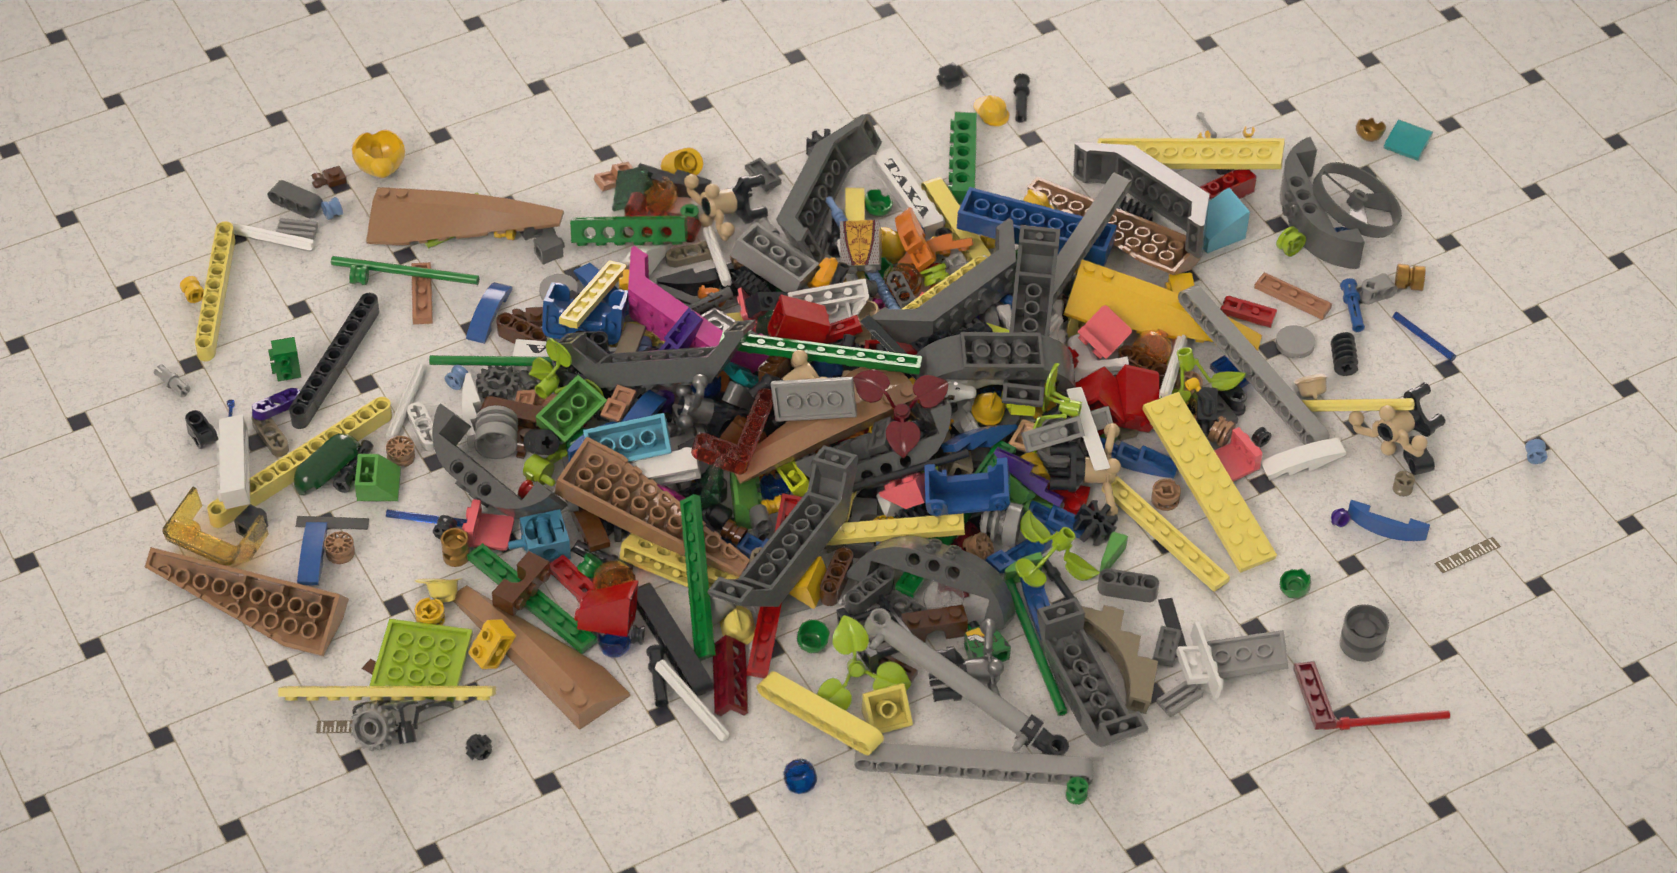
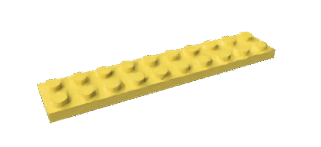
[1098,138,1285,170]
[1142,392,1277,573]

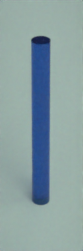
[1392,312,1456,361]
[386,509,468,527]

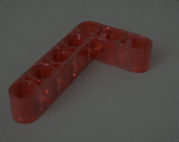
[691,388,773,475]

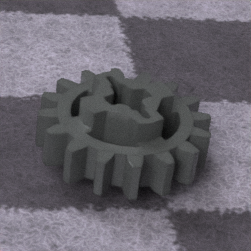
[476,366,520,400]

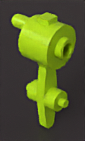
[523,442,568,487]

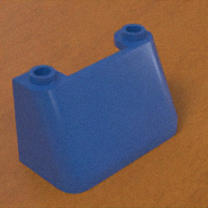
[542,282,629,345]
[925,457,1010,516]

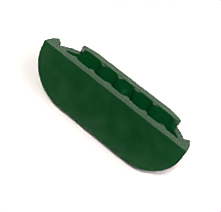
[294,433,361,495]

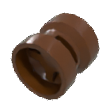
[720,519,748,547]

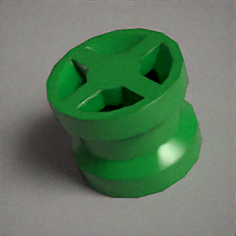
[680,204,699,228]
[349,265,369,285]
[577,553,603,579]
[1065,777,1089,805]

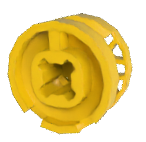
[414,597,445,625]

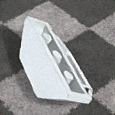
[788,278,869,324]

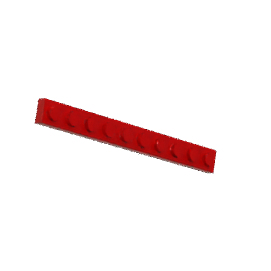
[746,493,802,679]

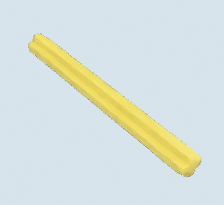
[1301,398,1415,412]

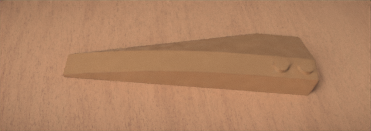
[1027,177,1201,275]
[366,187,564,246]
[730,367,918,484]
[554,437,750,577]
[145,547,349,656]
[453,585,630,730]

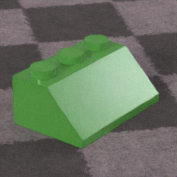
[536,375,607,443]
[729,457,762,530]

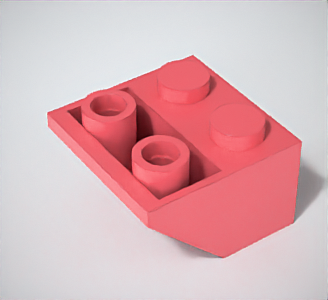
[879,472,925,509]

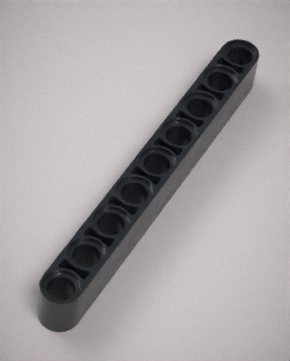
[289,292,379,429]

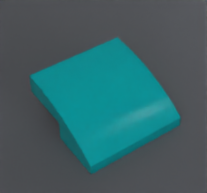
[1384,119,1433,161]
[724,362,772,395]

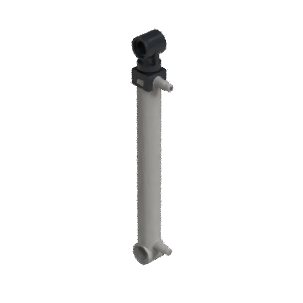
[864,608,1069,756]

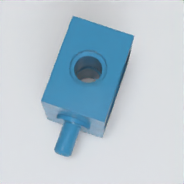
[508,509,571,563]

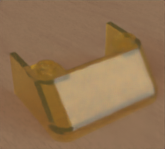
[162,486,269,566]

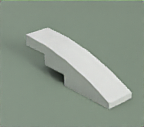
[462,373,481,449]
[1261,438,1346,480]

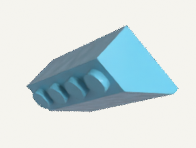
[583,413,672,462]

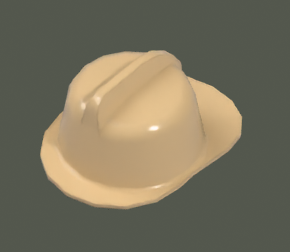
[1294,374,1327,400]

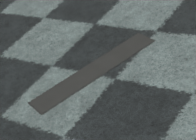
[295,516,369,530]

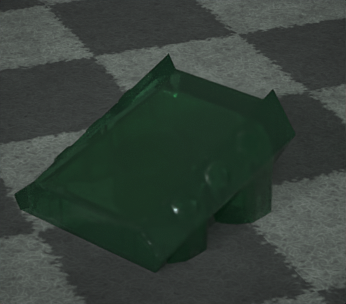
[611,164,653,211]
[700,451,724,508]

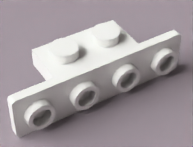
[1176,622,1224,699]

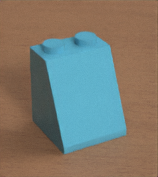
[1203,188,1250,253]

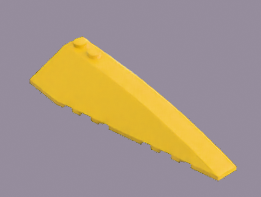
[1063,259,1262,351]

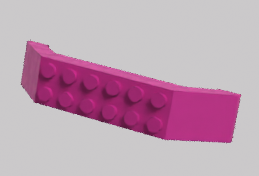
[628,246,769,373]

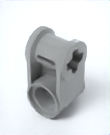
[1359,273,1398,305]

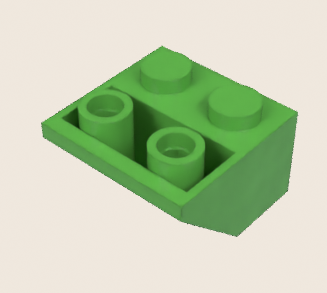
[355,454,401,501]

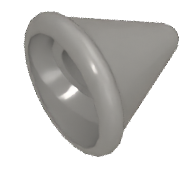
[710,596,736,627]

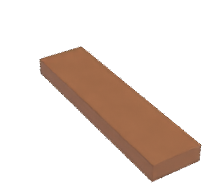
[411,262,433,325]
[1254,272,1332,320]

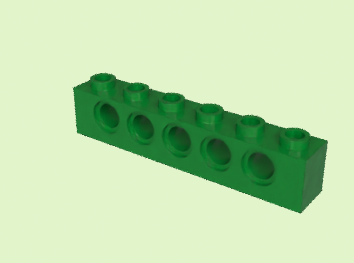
[948,112,977,204]
[570,216,688,246]

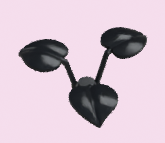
[352,700,454,744]

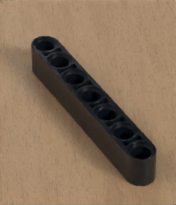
[637,582,714,697]

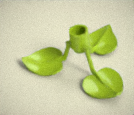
[529,338,605,412]
[1159,347,1246,403]
[1033,363,1082,454]
[1015,510,1100,587]
[817,616,911,711]

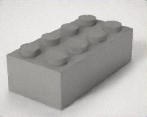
[730,222,819,292]

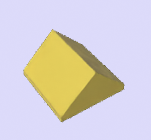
[862,683,913,733]

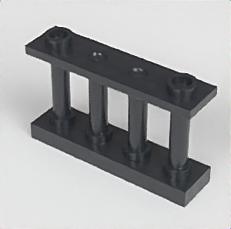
[836,594,917,673]

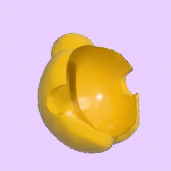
[352,129,405,178]

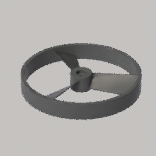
[1313,162,1402,238]

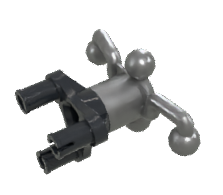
[667,374,751,441]
[928,619,1004,702]

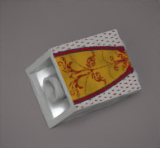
[840,220,882,274]

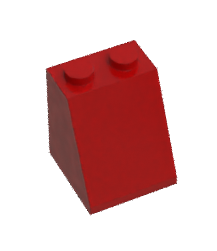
[767,295,832,343]
[1115,364,1159,433]
[1076,366,1125,436]
[575,580,639,637]

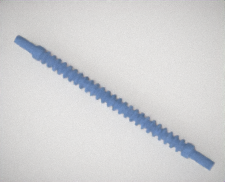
[826,196,901,309]

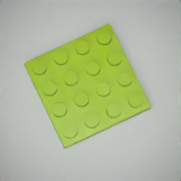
[369,619,473,703]

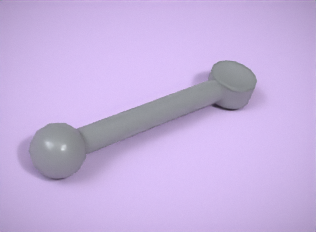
[1197,112,1217,138]

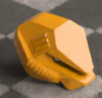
[807,257,845,289]

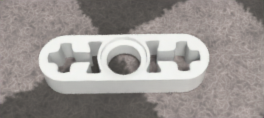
[407,403,434,451]

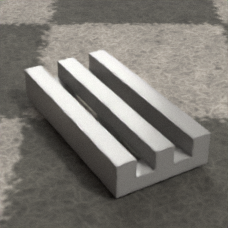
[276,218,318,240]
[1156,681,1204,717]

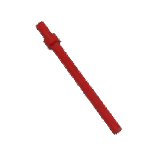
[1324,710,1450,730]

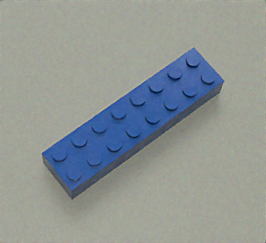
[956,187,1117,267]

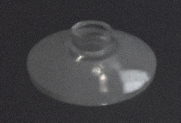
[923,581,964,610]

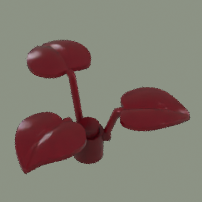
[853,370,948,458]

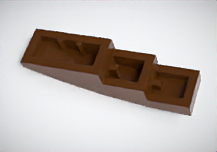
[565,500,610,552]

